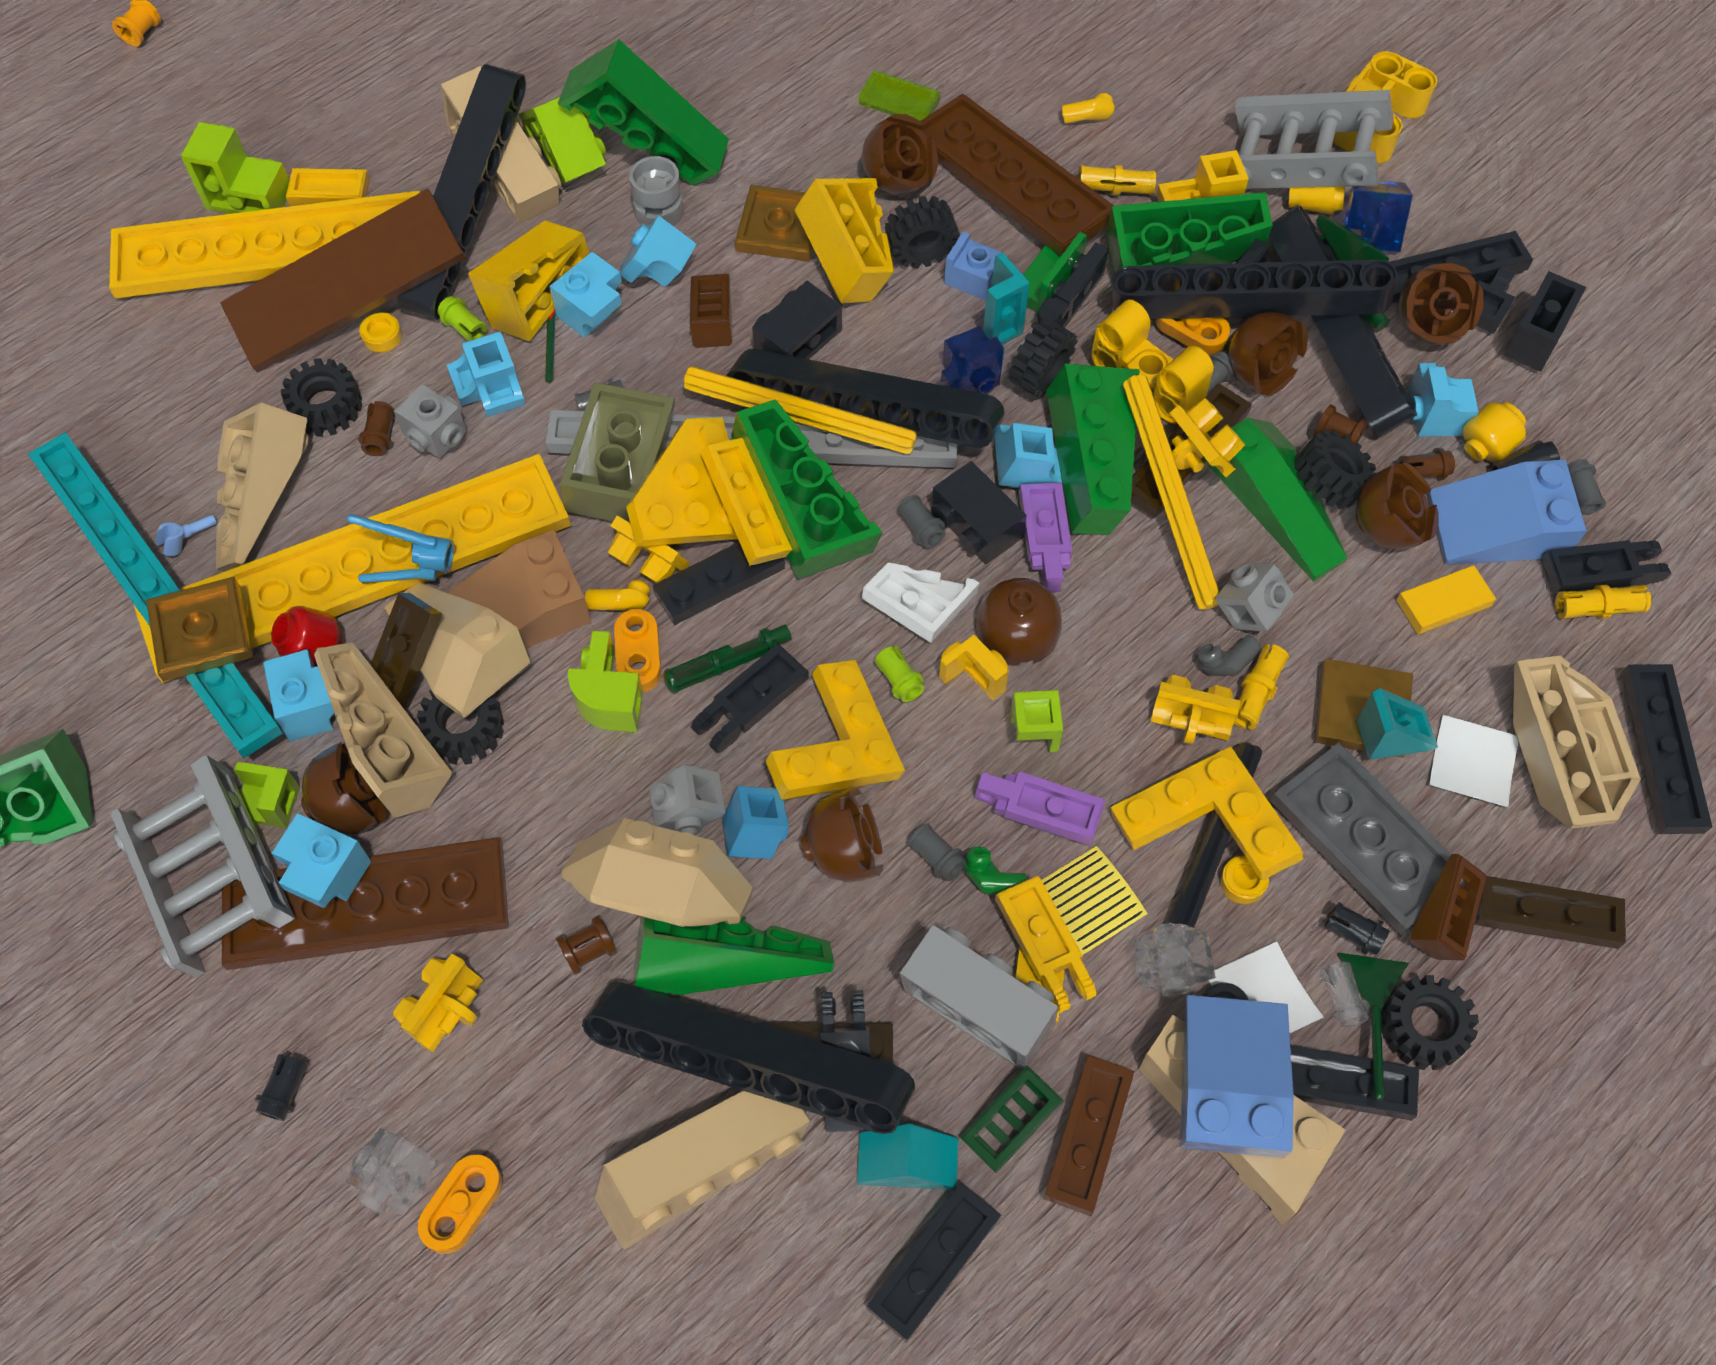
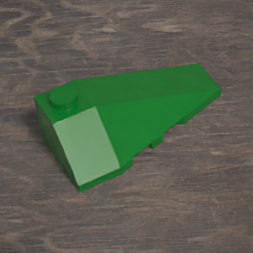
[0,729,93,846]
[634,916,834,995]

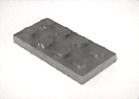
[1270,742,1464,936]

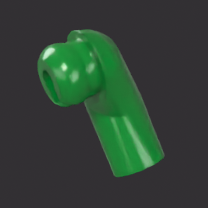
[964,846,1026,895]

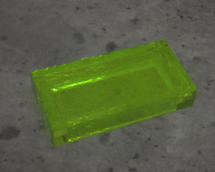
[859,70,940,121]

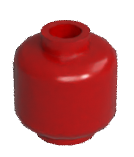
[271,606,342,667]

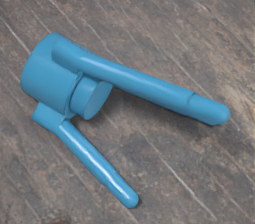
[347,514,454,583]

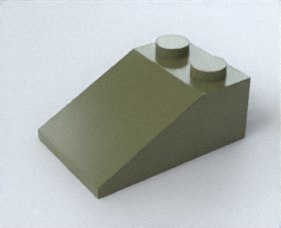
[560,382,675,523]

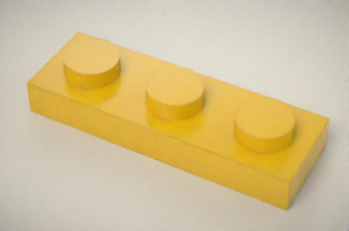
[701,438,792,566]

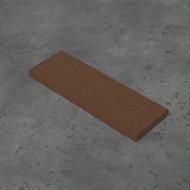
[920,94,1114,256]
[220,189,466,372]
[222,837,509,970]

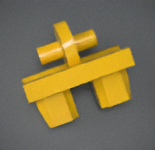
[1170,398,1245,477]
[607,516,690,583]
[1150,674,1240,744]
[393,953,483,1052]

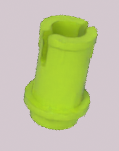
[437,296,488,342]
[875,646,925,702]

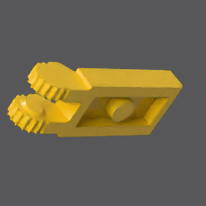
[995,875,1097,1013]

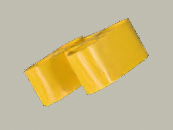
[1333,51,1437,163]
[1091,300,1214,424]

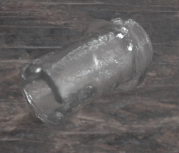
[1321,962,1370,1027]

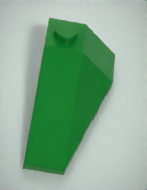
[1207,418,1348,582]

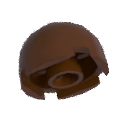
[861,114,938,195]
[1398,263,1484,344]
[1229,312,1308,396]
[1356,463,1439,550]
[976,578,1062,666]
[301,742,390,834]
[801,786,883,882]

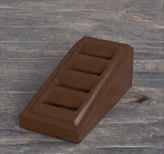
[690,273,732,348]
[1409,854,1487,961]

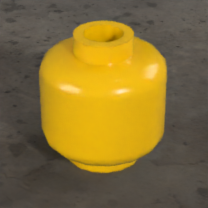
[1462,402,1526,463]

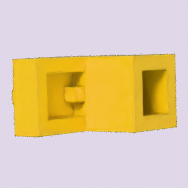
[1156,150,1249,202]

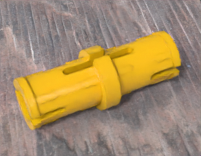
[1078,165,1156,196]
[1555,585,1651,619]
[1234,644,1289,730]

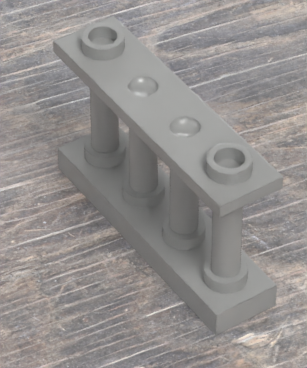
[1235,90,1394,189]
[110,755,295,978]

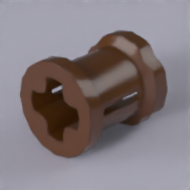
[1313,404,1368,445]
[556,916,617,975]

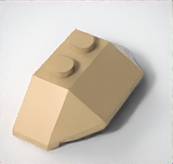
[1513,655,1641,829]
[561,818,753,927]

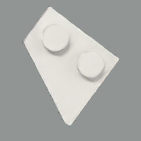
[862,562,980,643]

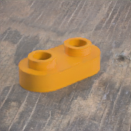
[1155,317,1230,355]
[614,609,661,693]
[417,1155,502,1254]

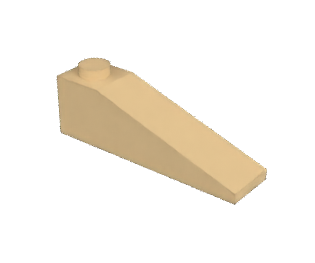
[216,402,308,571]
[384,583,531,718]

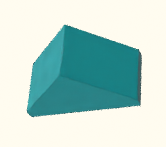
[1356,688,1438,760]
[857,1124,958,1190]

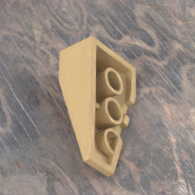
[314,642,453,818]

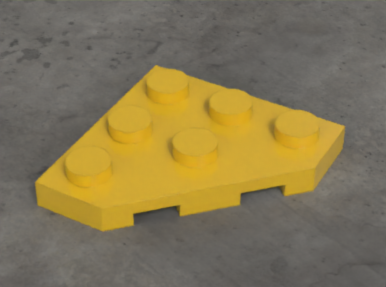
[626,417,738,547]

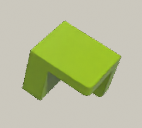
[1010,690,1063,752]
[233,762,300,829]

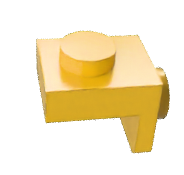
[939,635,1009,700]

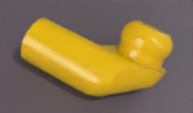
[1062,93,1115,124]
[585,580,650,610]

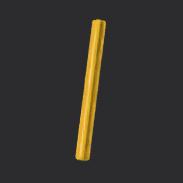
[684,366,917,455]
[1123,375,1220,610]

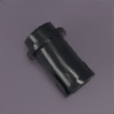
[1324,902,1390,955]
[255,1054,308,1121]

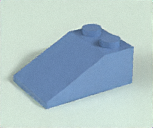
[1427,460,1587,565]
[1180,995,1294,1158]

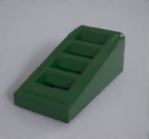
[1316,215,1389,262]
[960,1065,1064,1173]

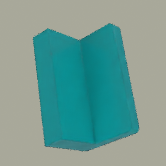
[982,252,1030,351]

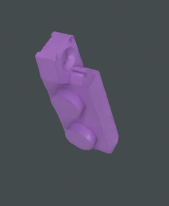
[1019,482,1072,592]
[975,771,1106,846]

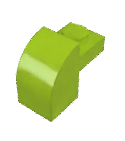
[568,631,643,732]

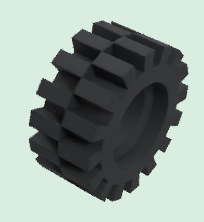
[884,196,960,268]
[1008,318,1077,398]
[281,358,362,437]
[1294,429,1376,509]
[417,690,504,765]
[1381,975,1479,1070]

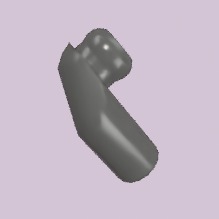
[1198,635,1262,675]

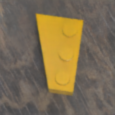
[794,178,894,303]
[468,220,590,342]

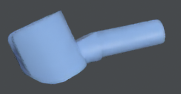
[156,515,217,556]

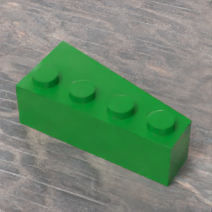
[558,39,729,186]
[1106,192,1273,293]
[1046,363,1140,535]
[731,399,883,579]

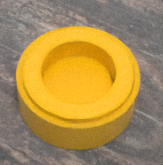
[359,312,402,353]
[1220,855,1269,905]

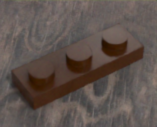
[1043,1055,1135,1216]

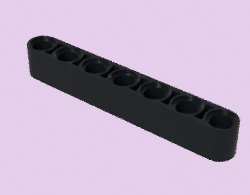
[397,64,526,320]
[1269,204,1417,437]
[1111,259,1397,319]
[726,349,1005,448]
[582,981,916,1134]

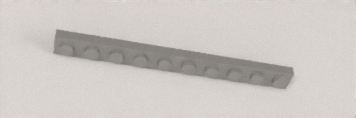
[545,410,957,468]

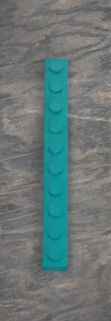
[28,432,283,759]

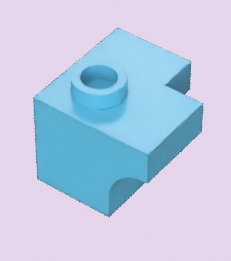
[619,215,697,287]
[550,252,622,337]
[447,331,526,417]
[1408,363,1478,437]
[994,423,1062,488]
[263,649,334,742]
[272,813,371,908]

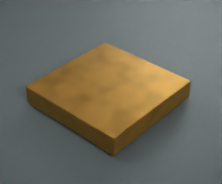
[735,185,813,262]
[146,576,253,682]
[1315,658,1413,758]

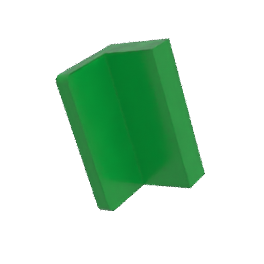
[1023,232,1087,313]

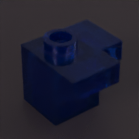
[1344,180,1413,252]
[940,326,1004,394]

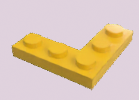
[765,660,905,800]
[1110,746,1303,881]

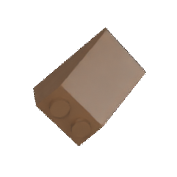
[447,530,591,648]

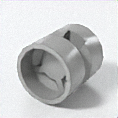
[629,156,683,227]

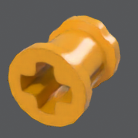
[112,0,161,47]

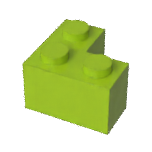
[519,96,606,183]
[181,122,289,214]

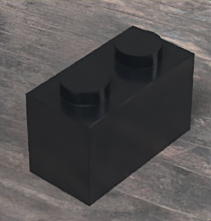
[1504,271,1586,372]
[752,280,842,359]
[931,461,1027,565]

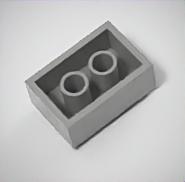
[900,925,1058,1071]

